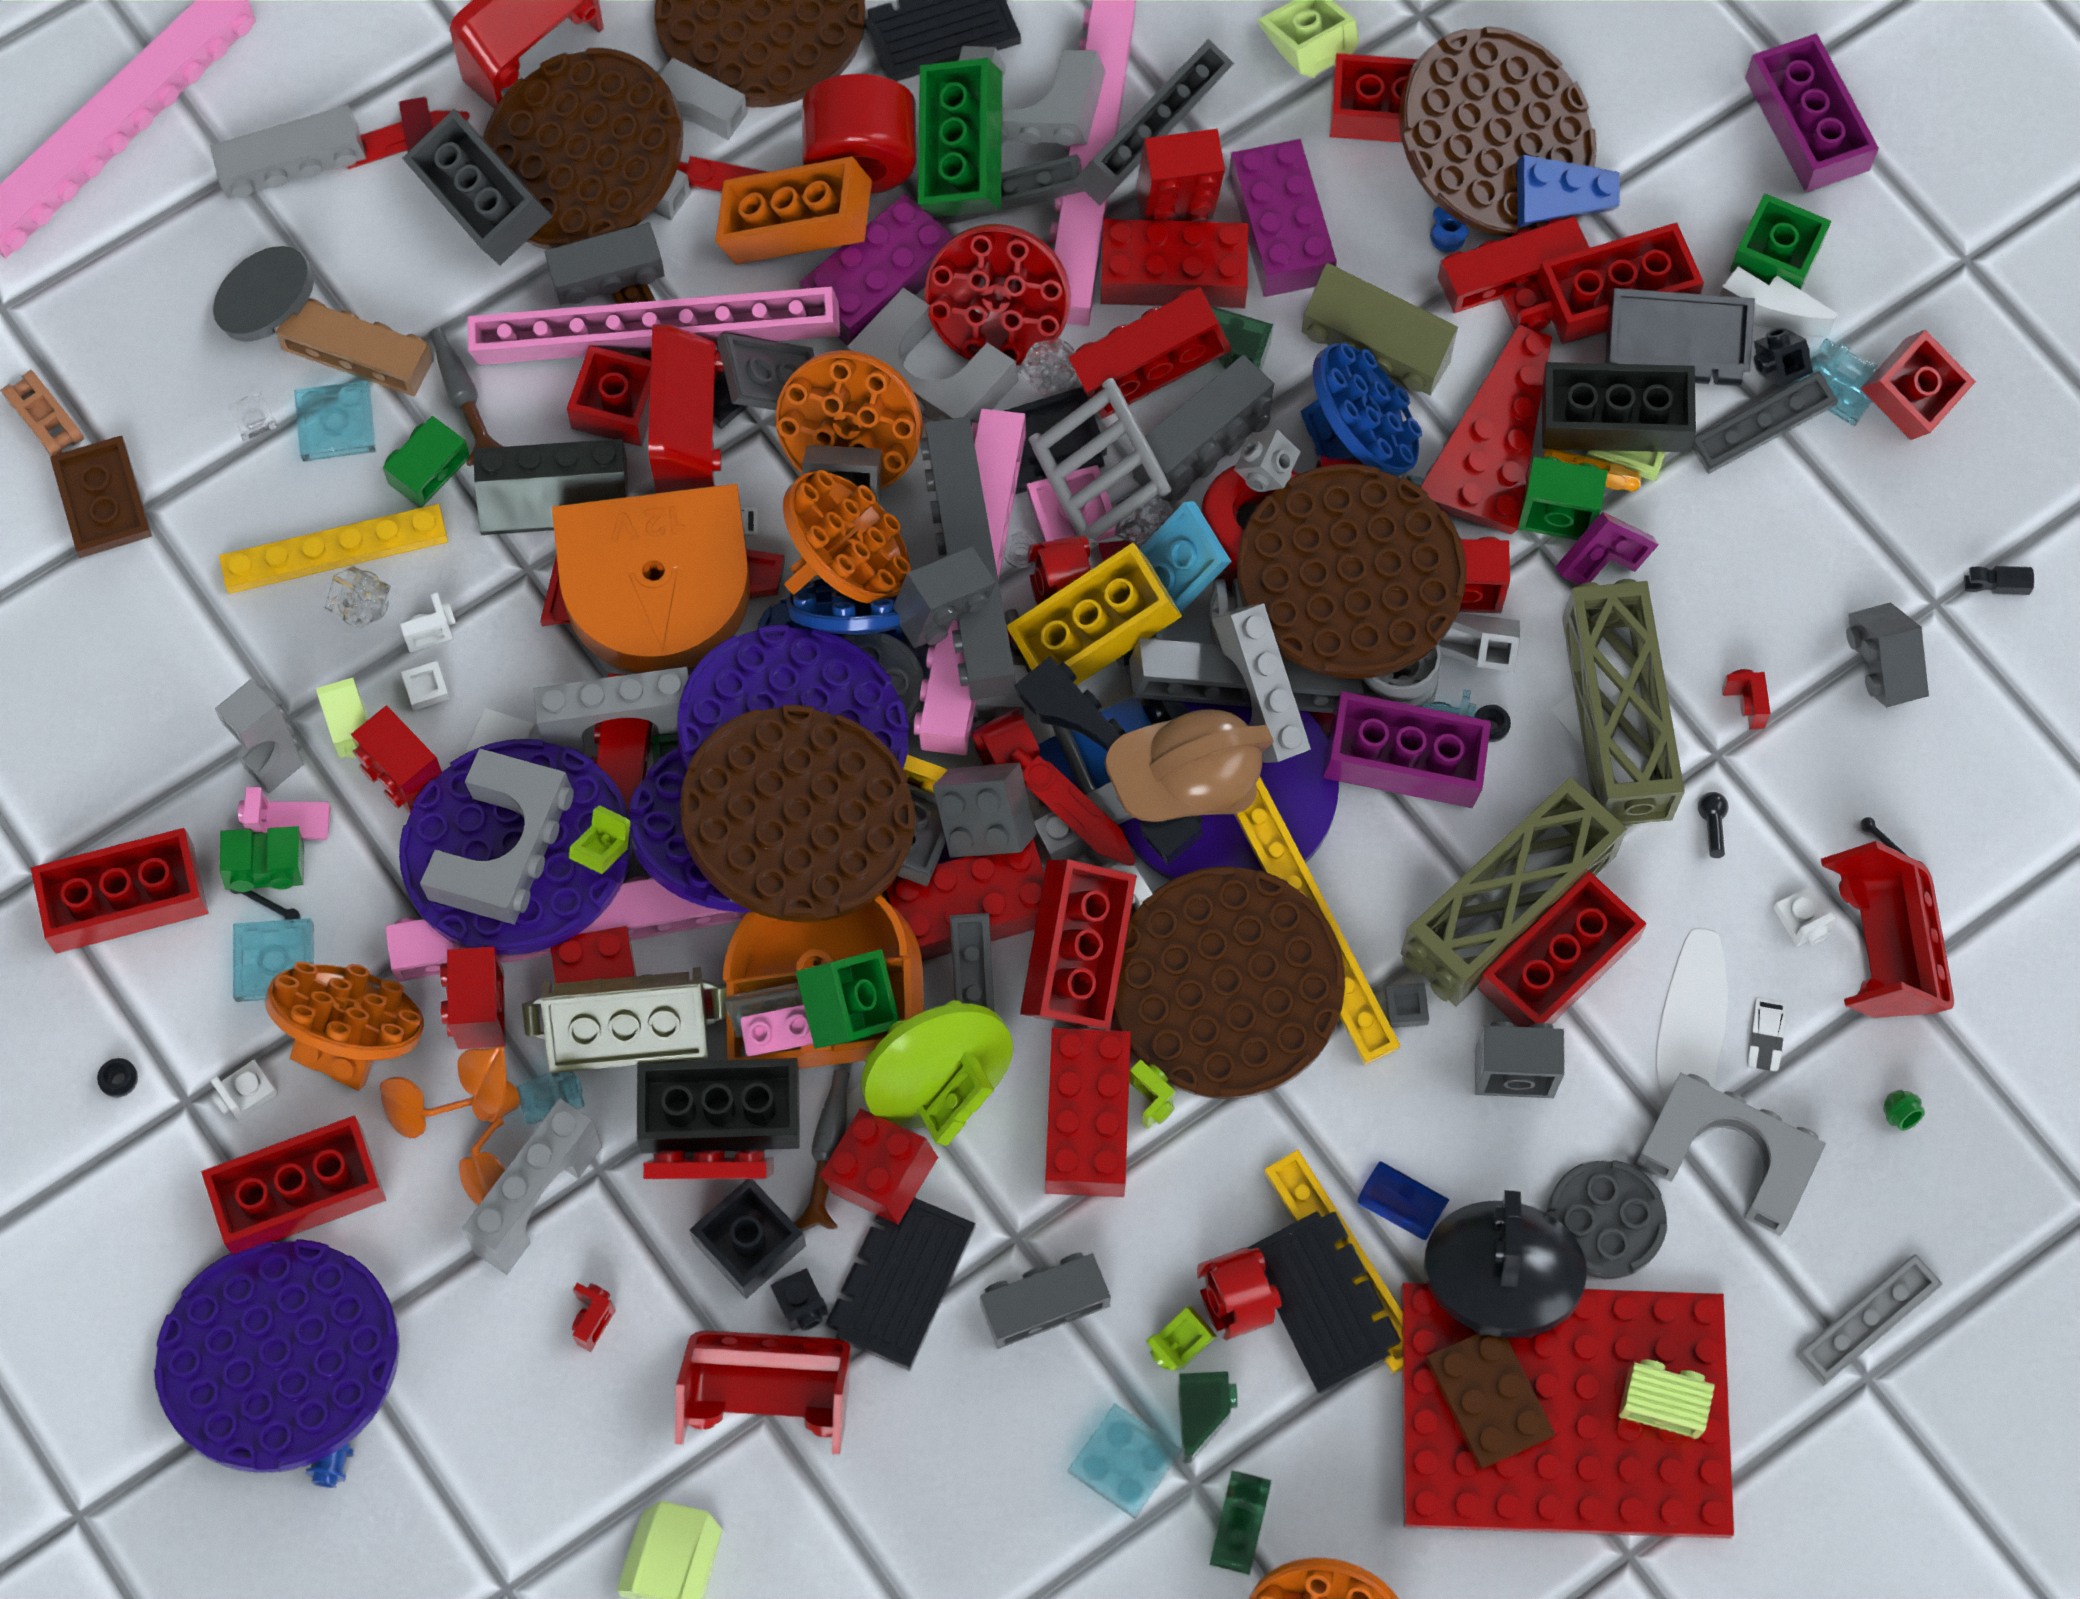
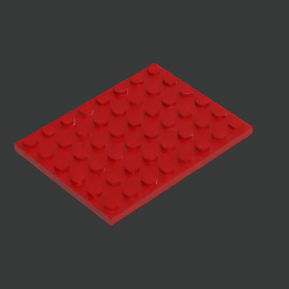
[1401,1283,1734,1538]

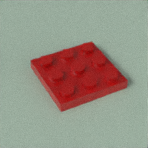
[643,1150,774,1179]

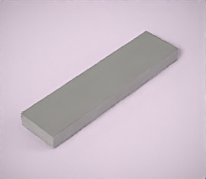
[1796,1254,1943,1387]

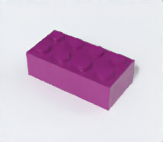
[1745,33,1879,193]
[1229,139,1337,297]
[799,194,953,346]
[1323,691,1491,808]

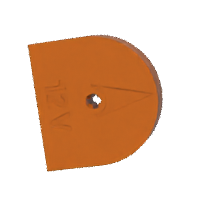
[552,484,750,673]
[723,895,924,1069]

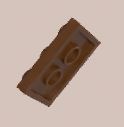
[50,435,152,558]
[1425,1334,1555,1471]

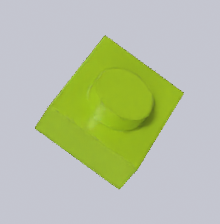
[569,805,630,874]
[1129,1059,1175,1129]
[1146,1306,1217,1371]

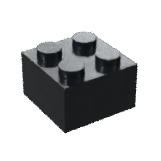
[689,1179,806,1299]

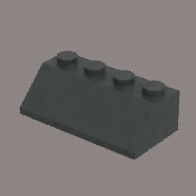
[473,439,628,535]

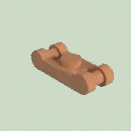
[0,370,85,456]

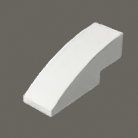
[1719,267,1838,337]

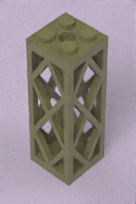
[1562,579,1685,825]
[1400,776,1627,1007]

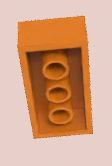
[715,156,872,264]

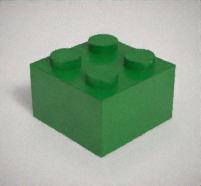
[1729,193,1832,290]
[1518,457,1608,540]
[795,949,900,1049]

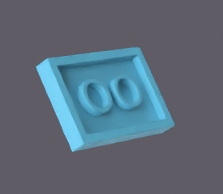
[1140,501,1232,630]

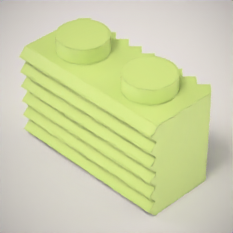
[1618,1359,1715,1438]

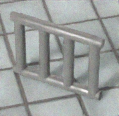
[1028,378,1172,550]

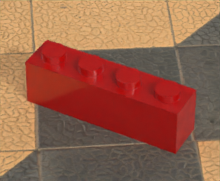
[1437,216,1590,314]
[591,673,653,813]

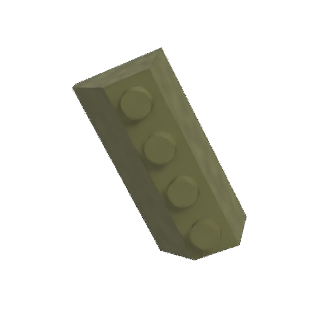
[1302,263,1458,396]

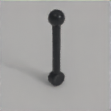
[1860,817,1922,863]
[230,889,301,925]

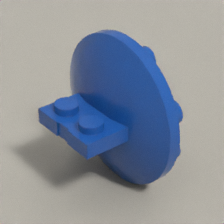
[1300,343,1422,477]
[786,578,903,642]

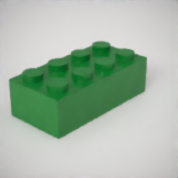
[918,58,1003,217]

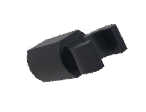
[1964,566,2034,595]

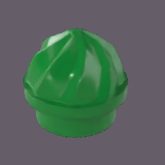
[1883,1089,1925,1131]

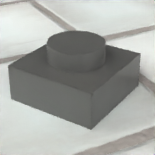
[1384,983,1429,1028]

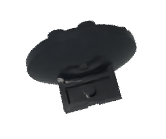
[1424,1190,1587,1338]

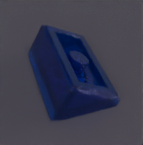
[1357,1161,1450,1240]

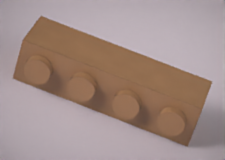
[276,299,433,397]

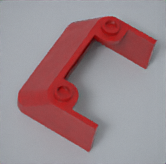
[450,0,604,109]
[648,324,724,494]
[1821,841,1954,1018]
[675,1330,851,1455]

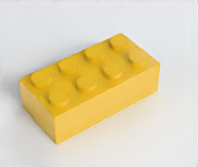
[1007,542,1182,686]

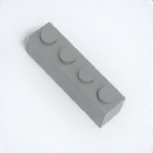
[210,105,366,199]

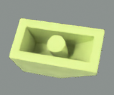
[316,678,369,758]

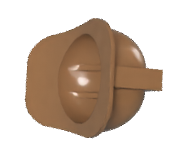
[1105,709,1274,822]

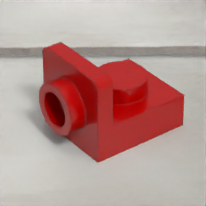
[1500,281,1555,331]
[1722,669,1771,729]
[572,1283,616,1352]

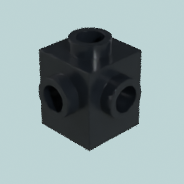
[1753,328,1813,385]

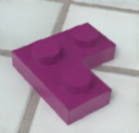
[1555,512,1659,585]

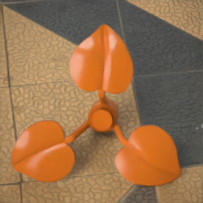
[380,1047,520,1206]

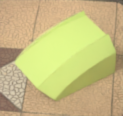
[1257,0,1359,78]
[617,1501,722,1599]

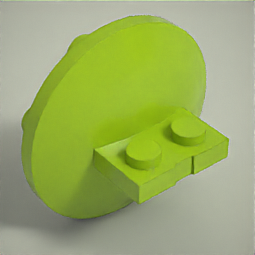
[861,1000,1013,1146]

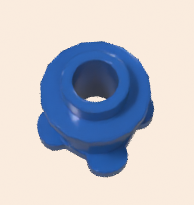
[1430,207,1469,253]
[305,1443,354,1488]

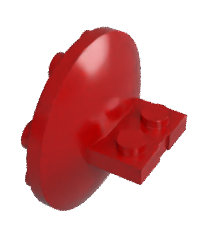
[925,224,1071,366]

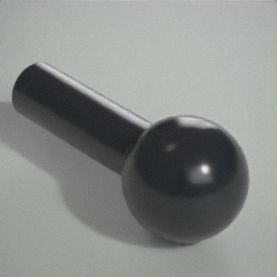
[1698,792,1729,858]

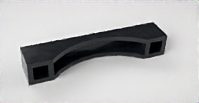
[1014,656,1204,865]

